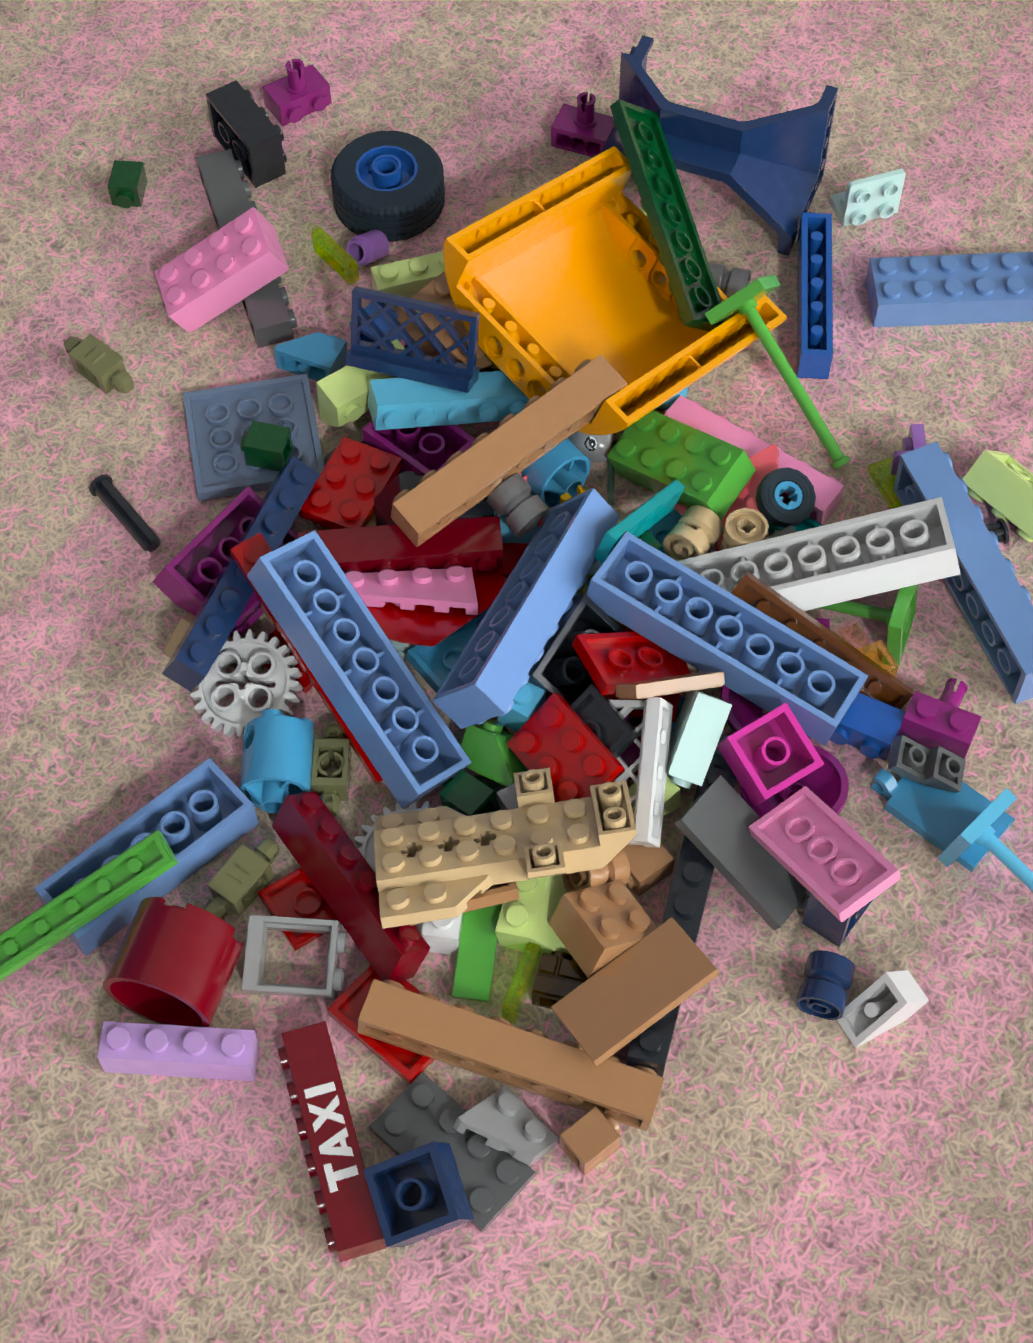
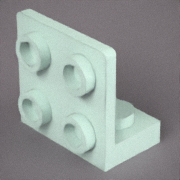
[829,169,906,227]

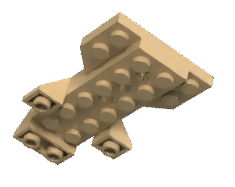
[373,768,637,929]

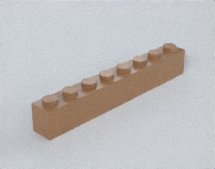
[391,354,627,547]
[357,979,664,1131]

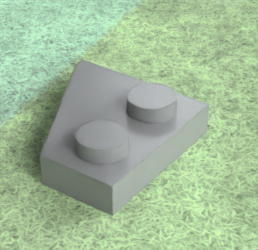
[453,1086,559,1166]

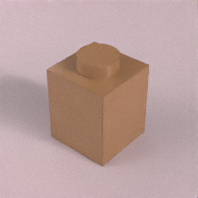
[559,1107,621,1175]

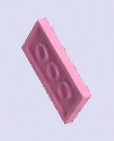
[748,786,901,923]

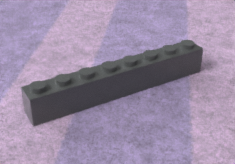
[197,149,297,348]

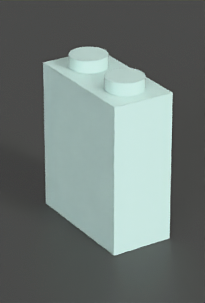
[667,690,732,789]

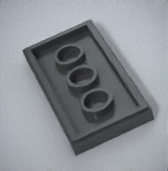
[674,775,807,930]

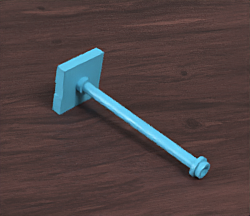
[937,788,1033,892]

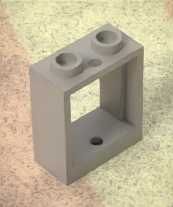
[242,915,348,999]

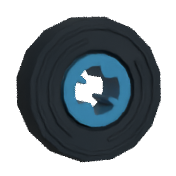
[755,467,816,528]

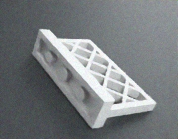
[610,697,673,848]

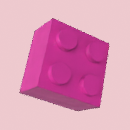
[717,703,824,807]

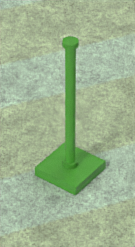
[704,275,851,470]
[820,584,918,666]

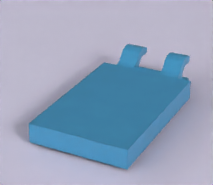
[870,769,1015,872]

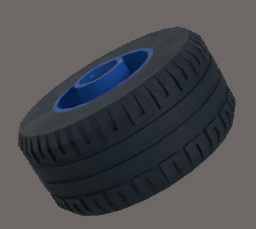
[331,131,445,242]

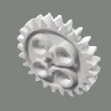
[190,629,303,740]

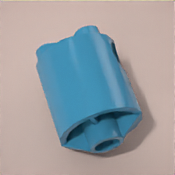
[521,438,591,507]
[239,709,314,814]

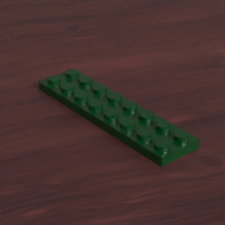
[610,99,727,332]

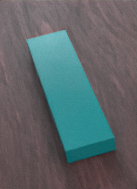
[594,480,686,563]

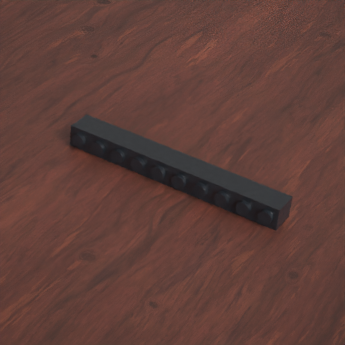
[626,734,737,1077]

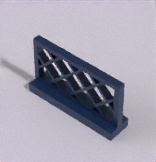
[346,286,480,393]

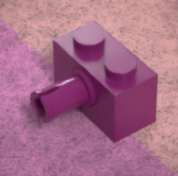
[263,59,332,126]
[551,92,614,158]
[897,678,982,759]

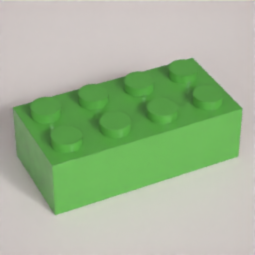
[607,410,756,520]

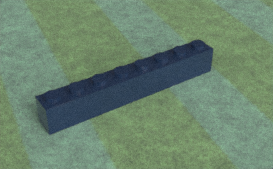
[162,456,320,692]

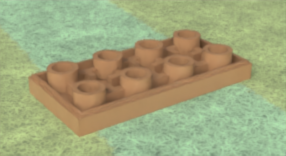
[551,917,719,1067]

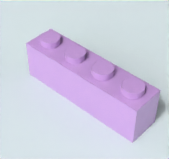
[97,1021,260,1081]

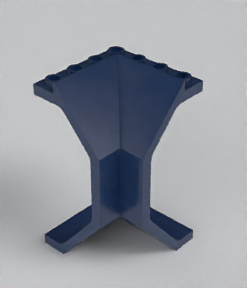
[600,35,838,256]

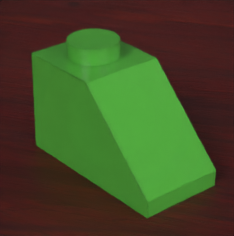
[461,719,528,787]

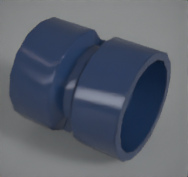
[796,950,855,1020]

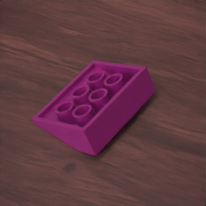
[153,486,298,638]

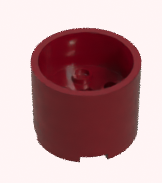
[103,897,244,1027]

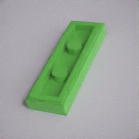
[452,903,503,1002]

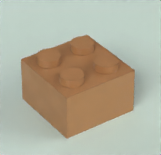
[548,880,657,979]

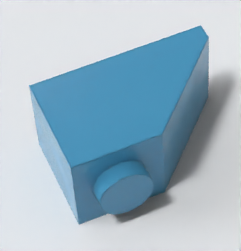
[274,332,348,381]

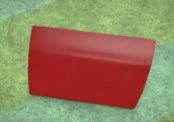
[367,570,507,646]

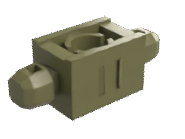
[64,334,134,394]
[311,724,352,817]
[203,837,280,920]

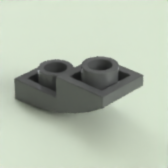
[888,735,966,793]

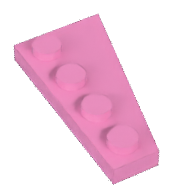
[345,566,478,615]

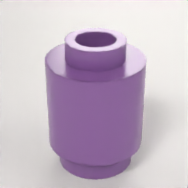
[346,229,389,266]

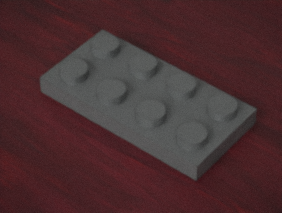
[369,1072,535,1233]

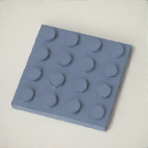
[183,374,325,501]

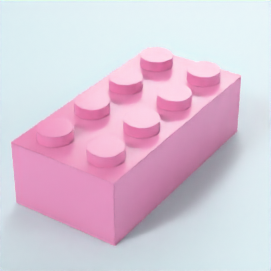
[155,207,289,332]

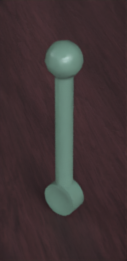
[608,460,614,505]

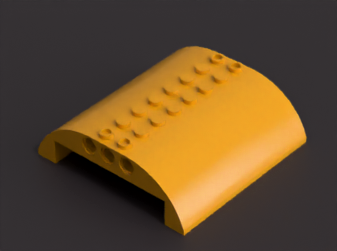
[443,146,787,436]

